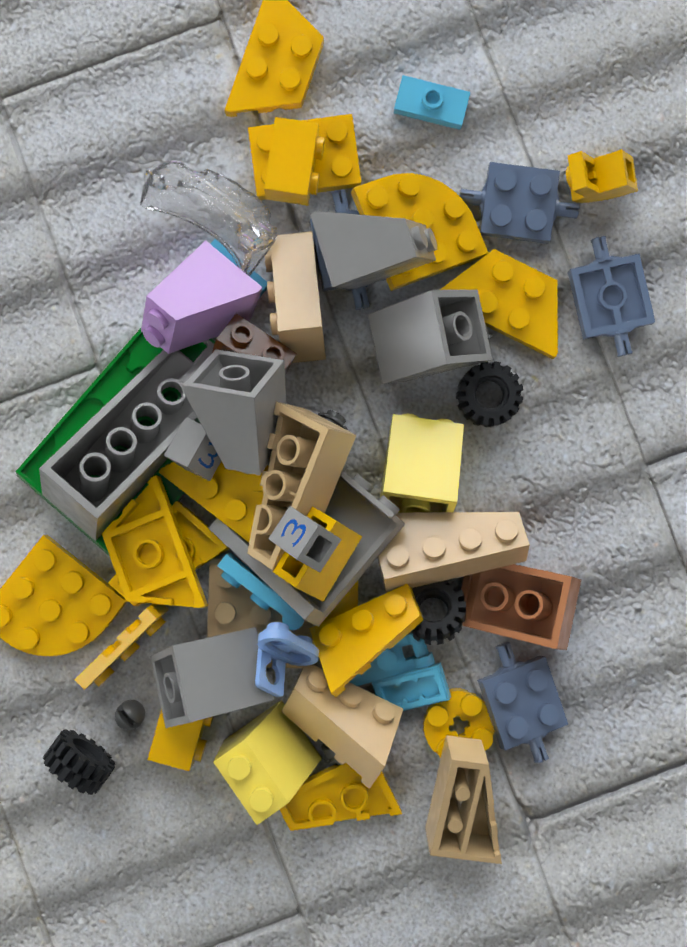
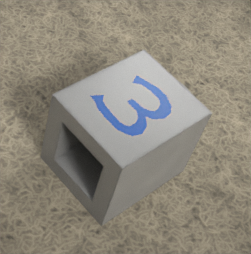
[164,418,221,481]
[268,506,341,572]

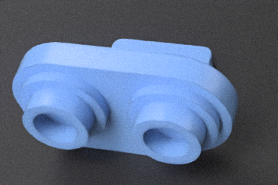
[255,622,319,698]

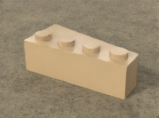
[247,401,356,570]
[377,512,530,593]

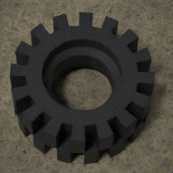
[456,361,523,427]
[408,580,466,645]
[43,729,115,795]

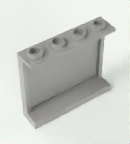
[209,464,405,627]

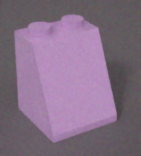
[141,240,263,354]

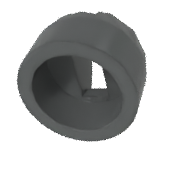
[115,700,145,730]

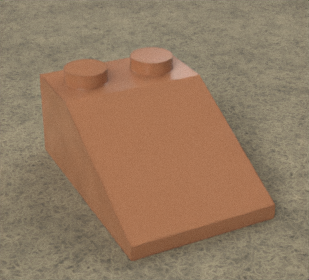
[461,564,582,650]

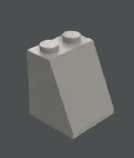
[310,211,437,289]
[368,290,492,384]
[183,349,286,475]
[150,627,273,728]

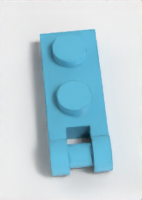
[217,552,304,630]
[350,632,435,686]

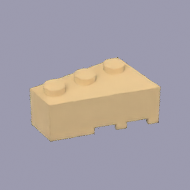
[264,231,326,363]
[282,665,403,789]
[425,735,502,864]

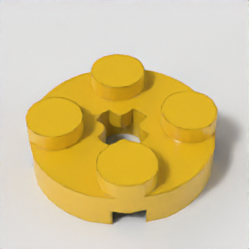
[423,688,494,758]

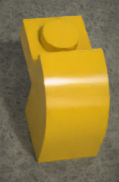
[566,149,638,203]

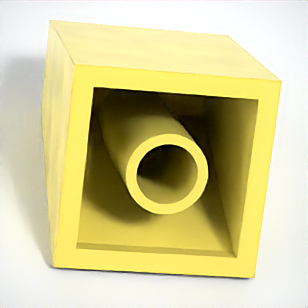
[380,413,464,513]
[213,700,322,825]

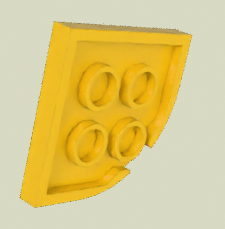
[351,173,488,291]
[0,535,127,656]

